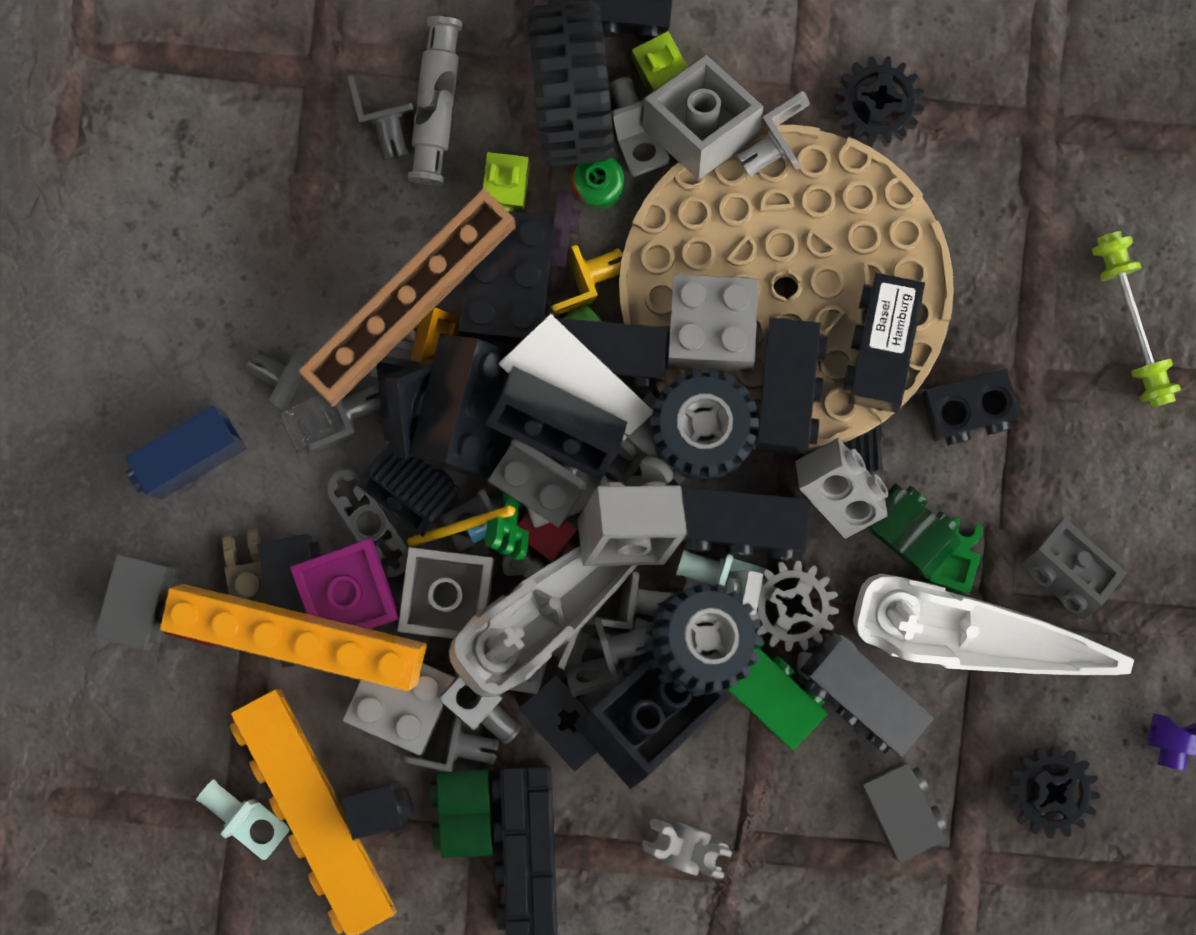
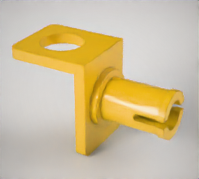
[546,244,623,318]

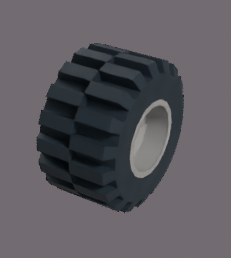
[651,369,759,481]
[645,583,762,696]

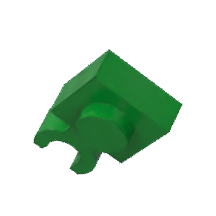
[928,518,982,597]

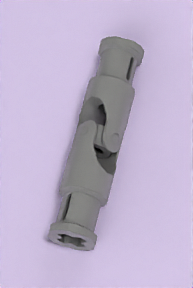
[408,16,462,186]

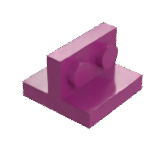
[290,538,400,629]

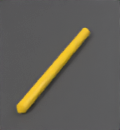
[406,505,515,547]

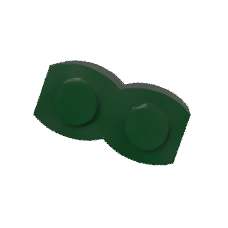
[866,483,961,580]
[430,770,494,858]

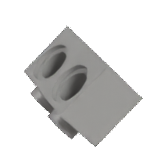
[796,438,888,539]

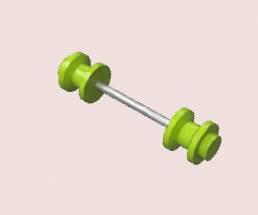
[1091,231,1181,408]

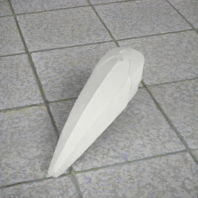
[853,574,1134,675]

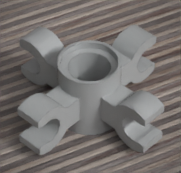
[642,819,732,879]

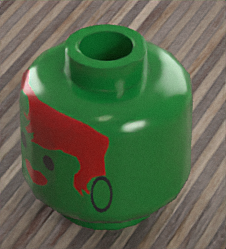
[571,157,624,211]

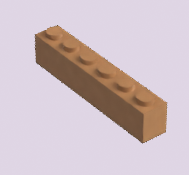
[298,189,516,407]

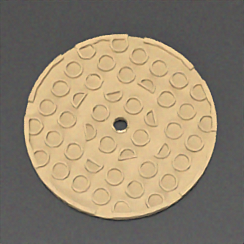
[619,124,954,451]

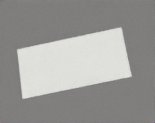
[499,314,653,442]

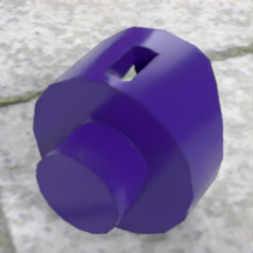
[1146,713,1196,771]

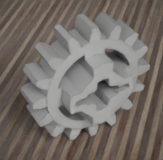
[750,561,839,652]

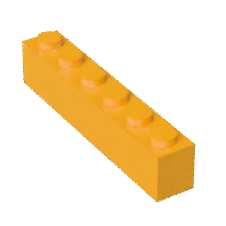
[160,584,427,691]
[230,689,397,935]

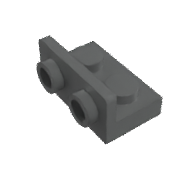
[488,438,587,528]
[1021,517,1127,620]

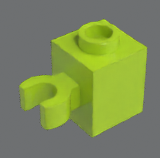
[631,31,688,94]
[483,152,530,213]

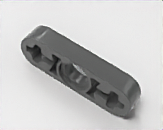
[327,470,408,577]

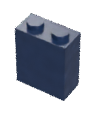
[125,405,247,500]

